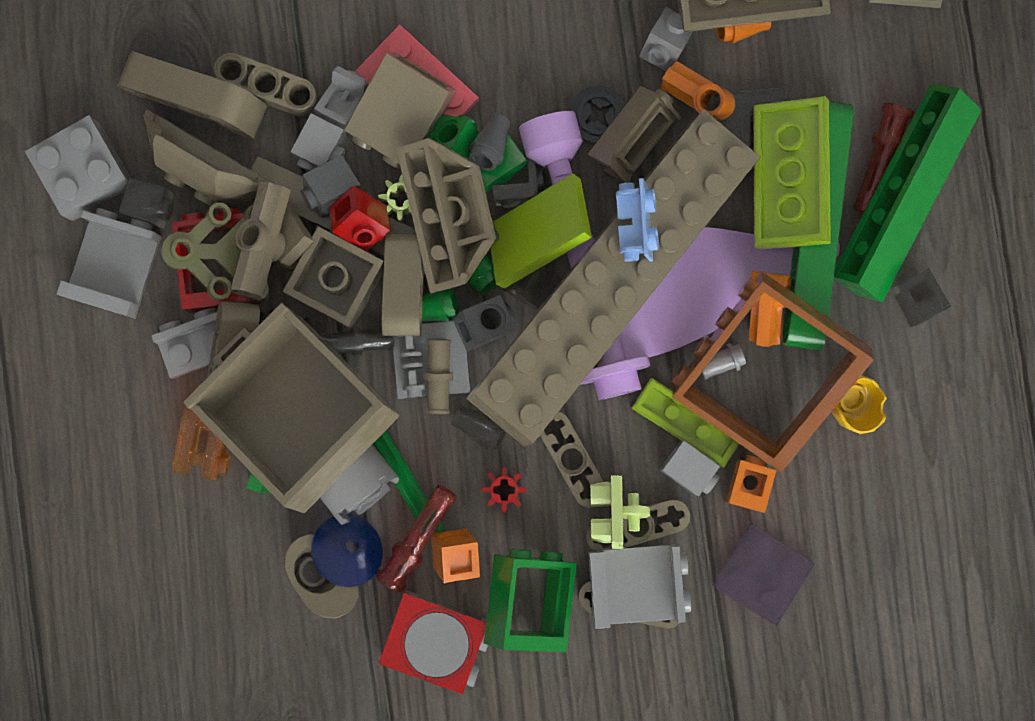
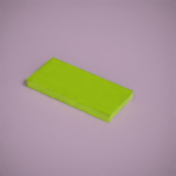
[754,96,831,250]

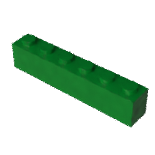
[834,84,981,303]

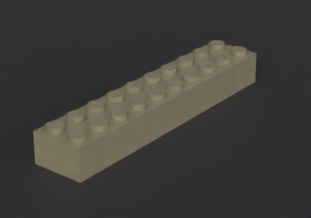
[466,109,760,447]

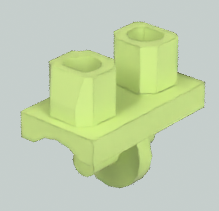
[590,476,650,549]

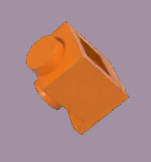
[724,455,777,513]

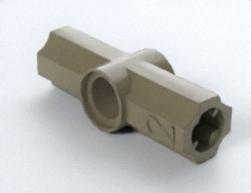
[231,182,291,299]

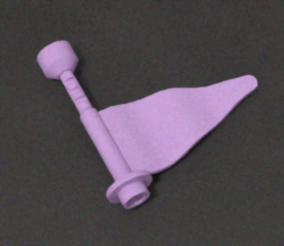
[519,111,840,400]

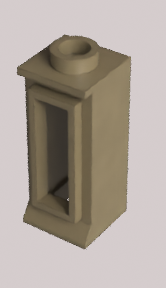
[587,86,681,183]

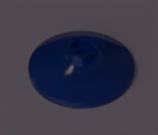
[311,514,383,587]

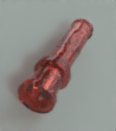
[853,103,915,213]
[376,485,457,592]

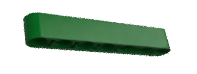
[782,101,854,351]

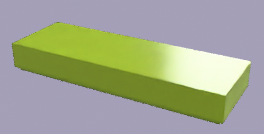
[631,378,739,468]

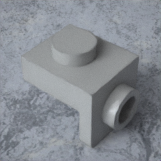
[640,7,694,71]
[314,66,368,133]

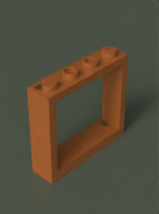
[671,271,874,472]

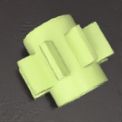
[378,175,412,223]

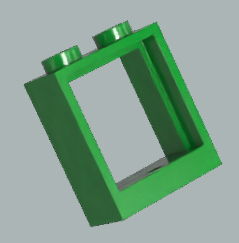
[484,548,577,652]

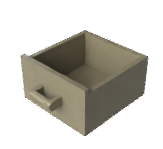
[183,303,400,513]

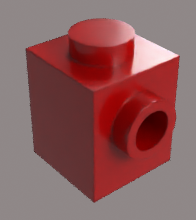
[329,185,390,251]

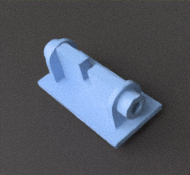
[616,178,659,262]

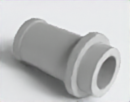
[702,343,746,380]

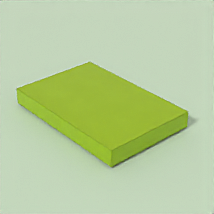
[490,173,592,289]

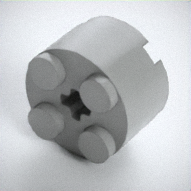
[320,444,399,525]

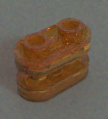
[172,406,231,481]

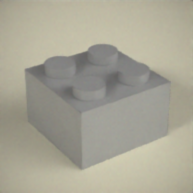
[25,115,136,221]

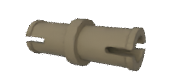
[424,339,453,414]

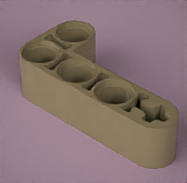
[117,51,267,139]

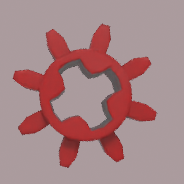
[481,467,527,513]

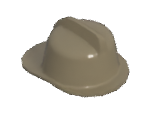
[284,534,359,619]

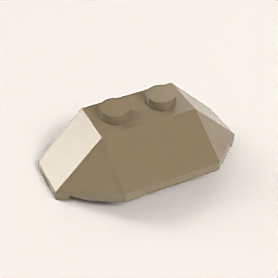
[143,109,274,206]
[396,138,496,293]

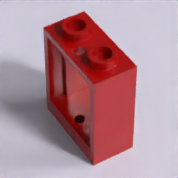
[172,208,261,313]

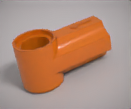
[661,61,735,121]
[749,271,791,347]

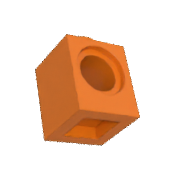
[431,528,480,583]

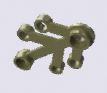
[161,203,304,302]

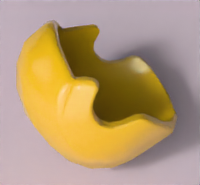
[831,375,887,434]

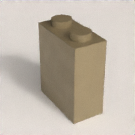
[344,52,457,169]

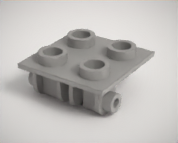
[392,321,470,399]

